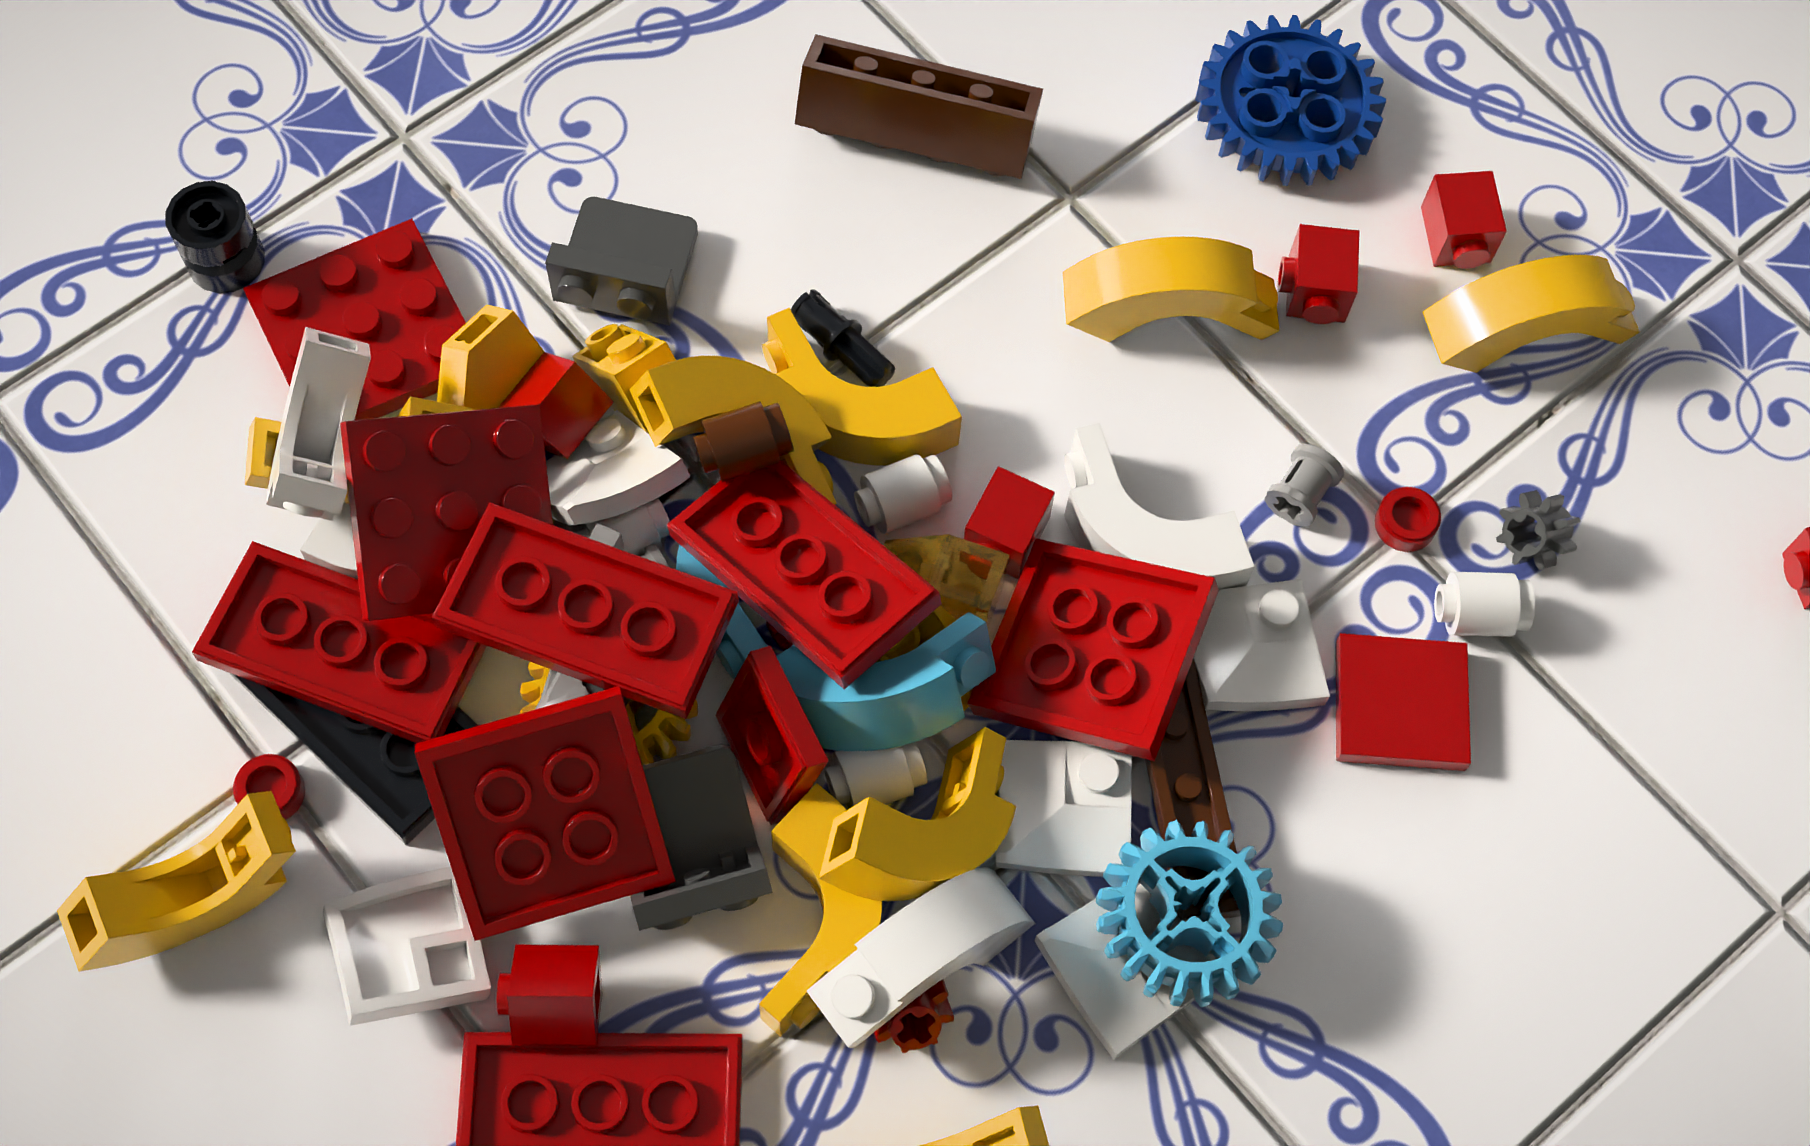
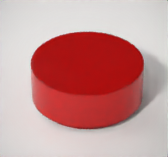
[1374,487,1441,552]
[233,754,305,820]

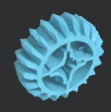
[1096,820,1283,1007]

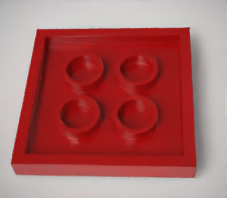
[243,218,466,420]
[340,404,553,621]
[967,538,1219,761]
[415,686,676,941]

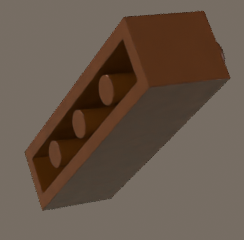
[794,34,1043,179]

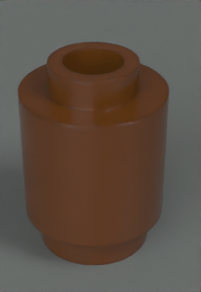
[693,401,794,482]

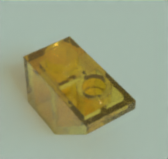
[884,534,1009,628]

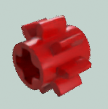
[874,979,954,1053]

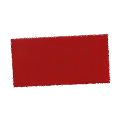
[666,460,942,690]
[432,502,739,719]
[192,541,487,743]
[456,1032,743,1146]

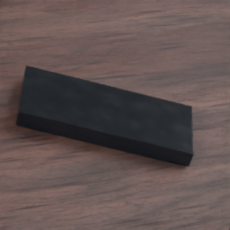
[230,673,479,845]

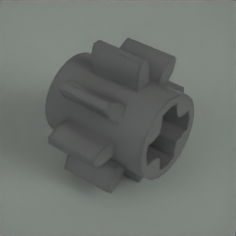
[1496,490,1581,570]

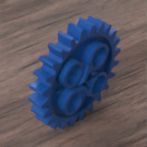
[1195,15,1386,186]

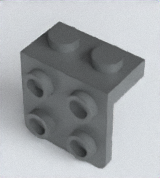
[545,196,698,326]
[630,744,773,931]

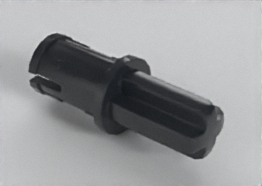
[791,289,896,387]

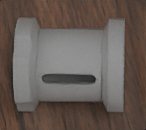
[1265,444,1344,527]

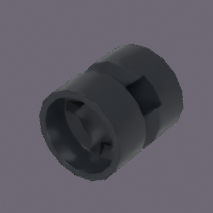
[165,181,265,293]

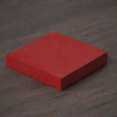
[1336,633,1471,771]
[715,645,829,825]

